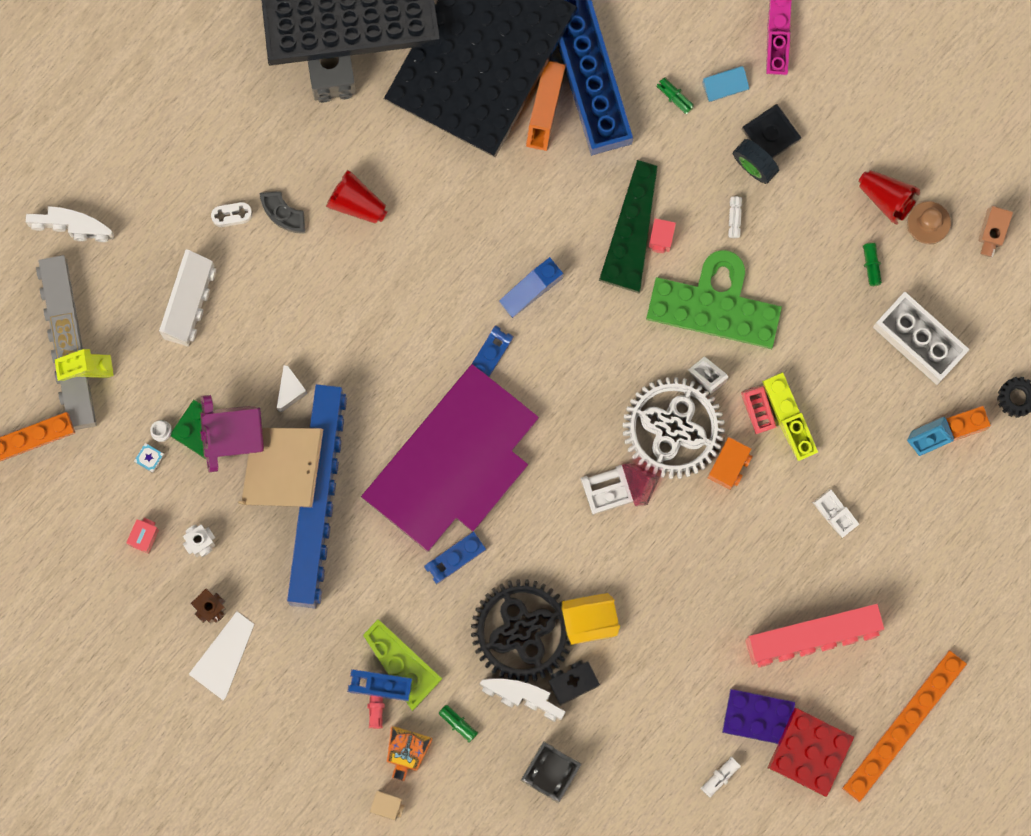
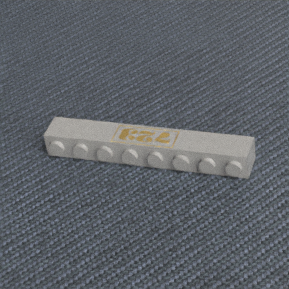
[36,255,97,430]

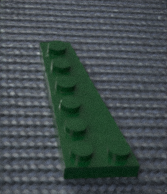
[599,160,657,293]

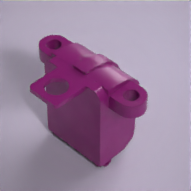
[200,395,264,473]

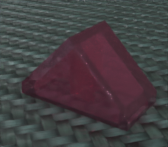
[622,464,660,507]

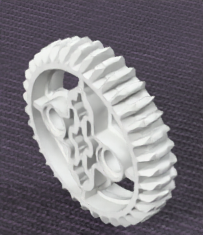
[622,377,725,479]

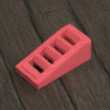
[741,386,777,434]

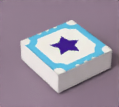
[134,443,164,473]

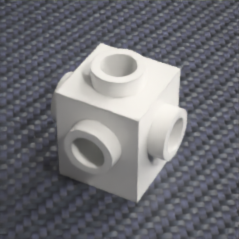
[183,524,215,557]

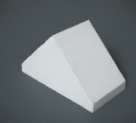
[688,356,728,396]
[277,366,307,412]

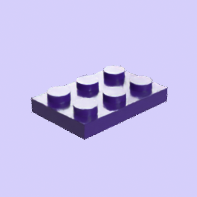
[722,689,795,744]

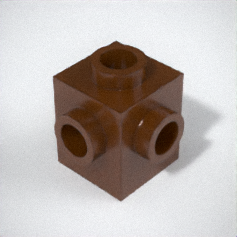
[190,588,226,624]

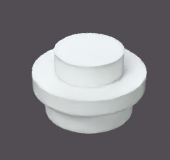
[150,420,172,442]

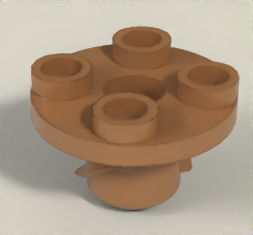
[907,201,951,245]

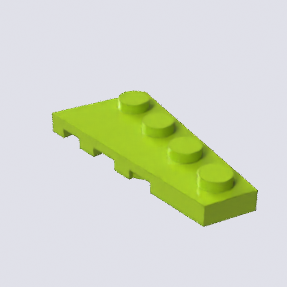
[363,619,442,712]

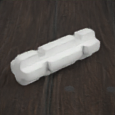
[728,196,742,238]

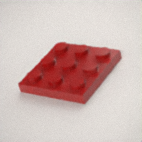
[767,708,854,797]

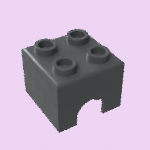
[308,56,356,103]
[521,741,582,804]

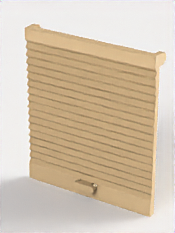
[238,428,323,508]

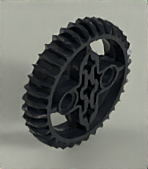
[471,579,572,683]

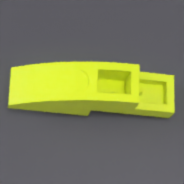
[762,372,818,461]

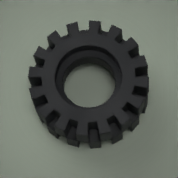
[997,377,1031,418]

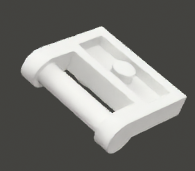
[580,465,634,515]

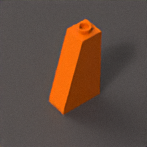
[526,61,566,151]

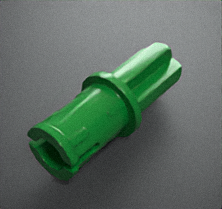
[656,77,694,114]
[863,243,882,287]
[439,705,478,743]

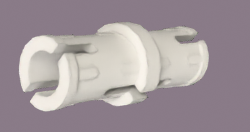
[700,757,741,798]

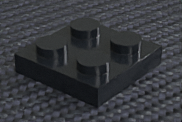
[742,104,801,159]

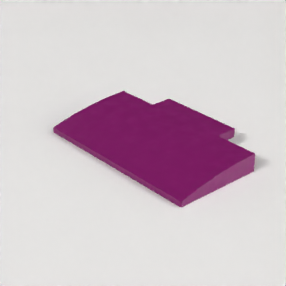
[361,364,539,552]

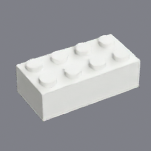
[873,292,970,385]

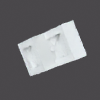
[812,489,859,538]

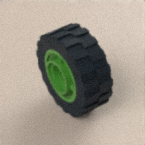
[733,139,779,184]

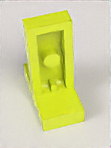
[55,349,114,381]

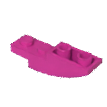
[766,0,792,75]

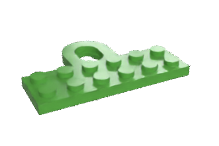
[646,250,782,349]

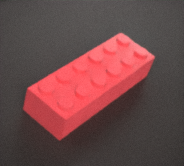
[745,604,884,668]

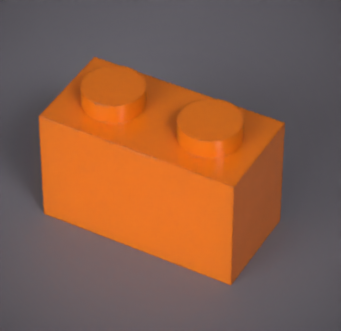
[946,406,991,441]
[707,437,753,490]

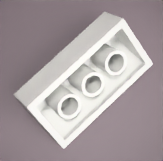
[159,249,217,347]

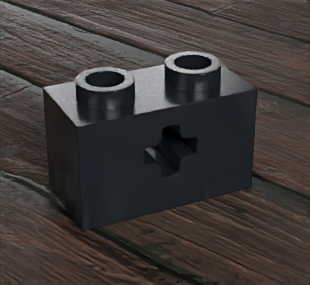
[548,660,600,706]

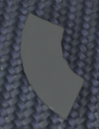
[260,191,305,233]

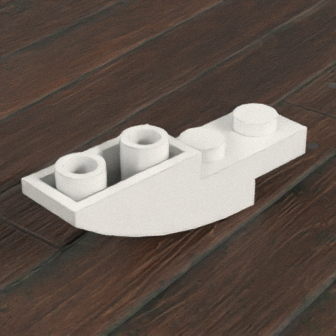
[26,206,114,242]
[480,679,565,722]

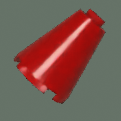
[326,170,388,224]
[859,170,920,225]

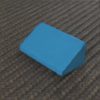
[702,66,749,102]
[907,417,954,456]

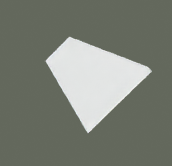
[189,612,254,700]

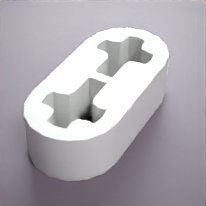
[211,202,252,227]

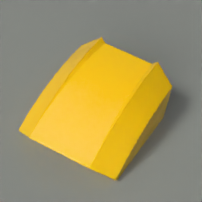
[562,593,620,645]

